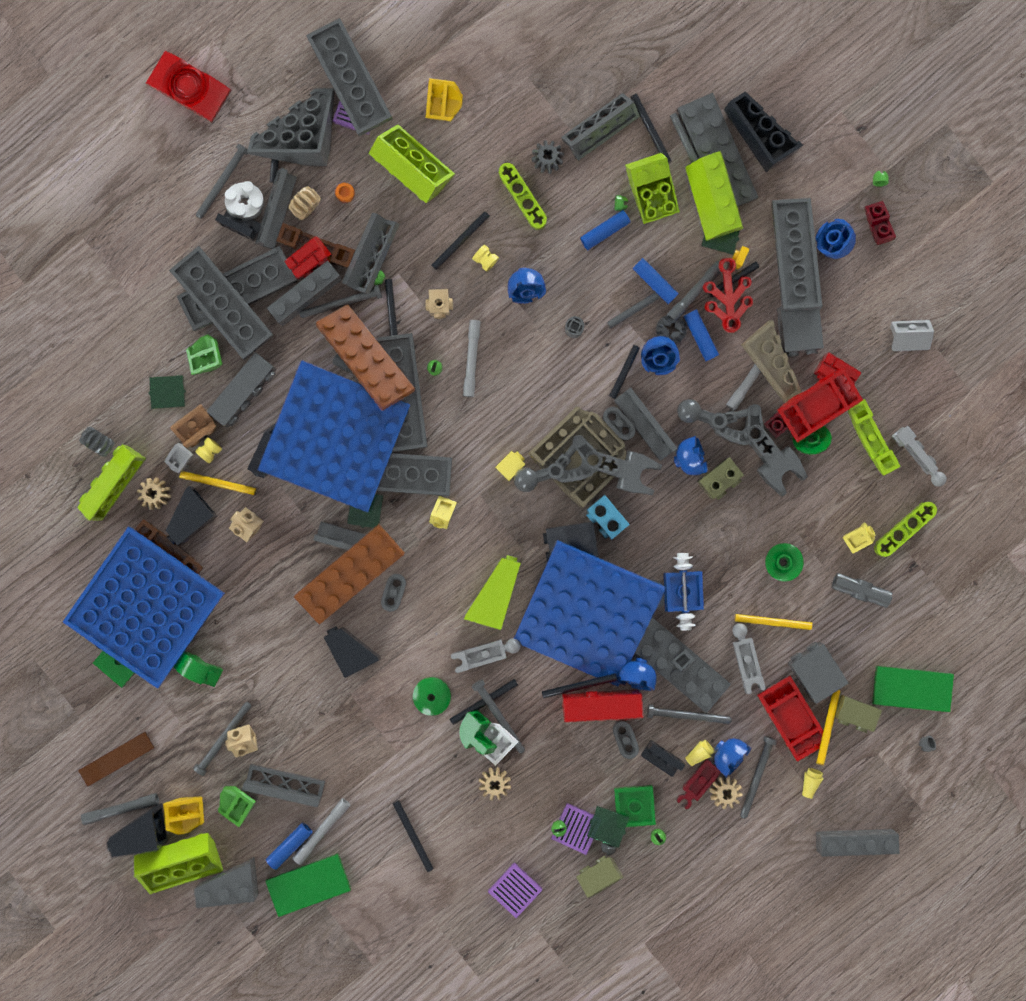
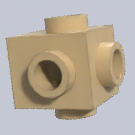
[426,289,453,319]
[229,507,264,542]
[226,725,258,757]

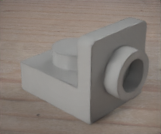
[164,443,194,473]

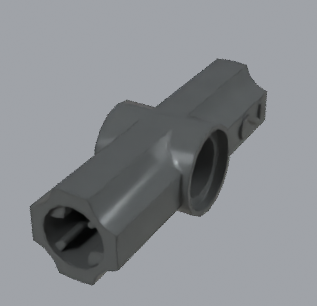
[831,573,893,608]

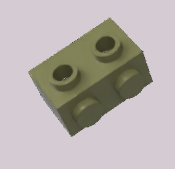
[697,457,744,500]
[835,694,882,733]
[576,856,624,898]

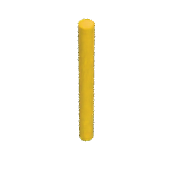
[179,471,256,495]
[735,614,812,630]
[816,690,840,765]

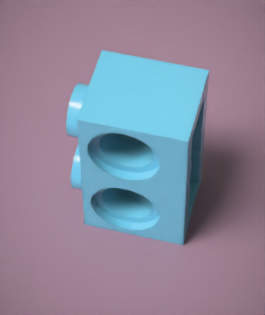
[586,495,630,539]

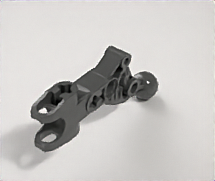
[677,399,808,496]
[514,435,662,496]

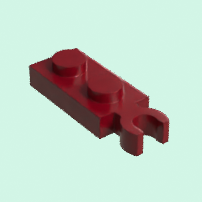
[676,759,721,810]

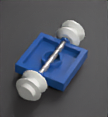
[663,553,704,630]

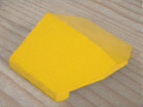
[425,78,463,121]
[163,796,204,835]

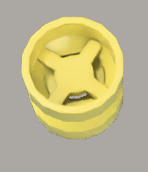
[472,245,499,272]
[195,437,222,464]

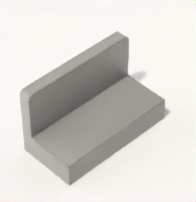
[890,320,934,351]

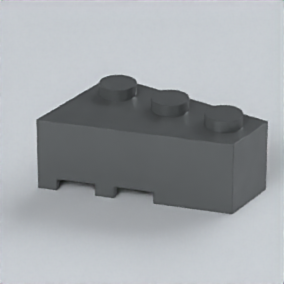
[194,857,259,908]

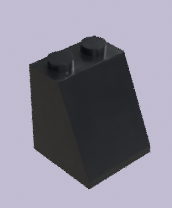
[543,522,599,562]
[107,803,168,858]

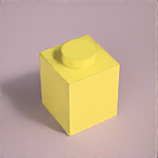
[495,451,525,481]

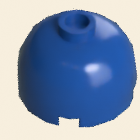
[815,219,856,259]
[507,267,547,304]
[641,336,680,375]
[674,436,708,475]
[617,658,657,691]
[714,738,752,777]

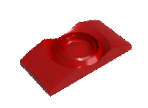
[146,51,231,123]
[777,368,863,442]
[757,675,830,762]

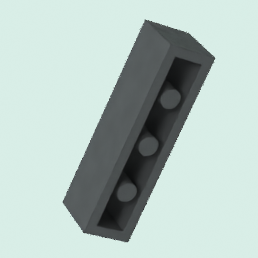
[267,261,342,326]
[206,352,276,427]
[816,829,900,856]

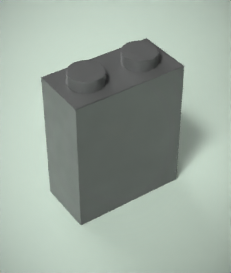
[777,306,824,357]
[788,642,849,704]

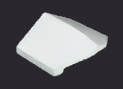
[484,723,519,766]

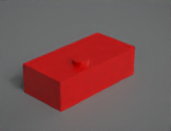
[562,689,643,722]

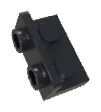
[215,210,261,242]
[641,740,685,777]

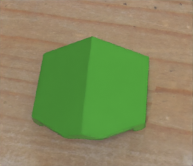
[186,335,222,375]
[218,786,256,827]

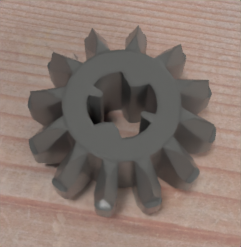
[531,140,564,174]
[79,427,115,457]

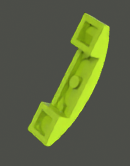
[848,399,901,476]

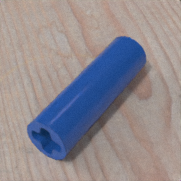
[580,210,631,250]
[633,258,679,304]
[683,310,719,362]
[266,822,313,870]

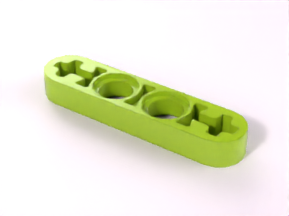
[499,163,547,230]
[874,502,937,557]

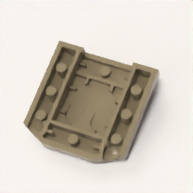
[528,406,626,508]

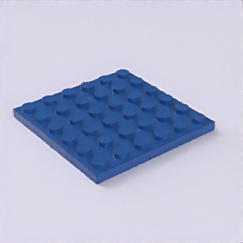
[258,360,410,512]
[63,527,225,689]
[514,540,665,687]

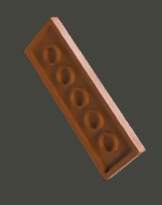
[316,304,415,411]
[293,524,405,625]

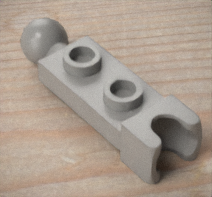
[891,426,947,487]
[732,623,766,694]
[451,638,521,673]

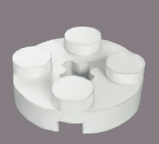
[225,181,264,221]

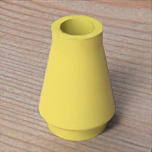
[685,740,715,766]
[802,768,823,799]

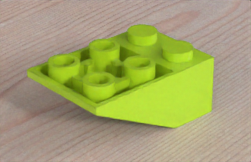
[625,153,680,224]

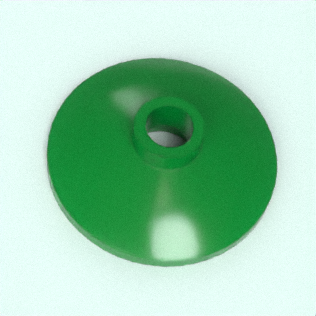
[792,426,832,455]
[765,543,804,582]
[413,677,451,716]

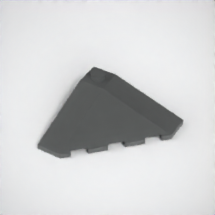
[247,88,334,166]

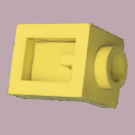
[429,496,457,529]
[843,523,876,553]

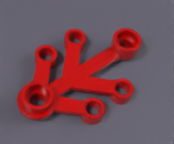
[703,258,753,333]

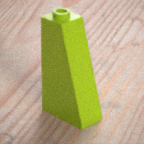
[464,555,521,630]

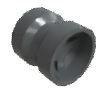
[565,316,585,338]

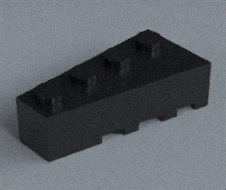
[724,91,803,172]

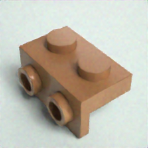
[170,404,216,449]

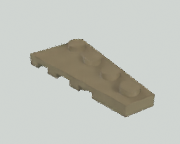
[741,320,802,404]

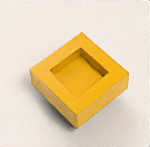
[732,246,749,270]

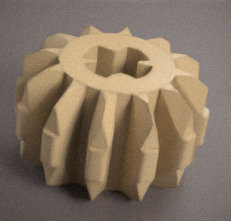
[289,186,321,220]
[137,478,171,510]
[479,767,511,800]
[709,776,743,809]

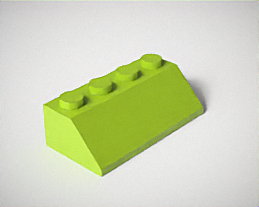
[368,124,455,203]
[685,151,744,241]
[77,444,146,521]
[134,833,223,894]

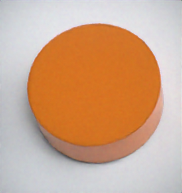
[335,183,355,203]

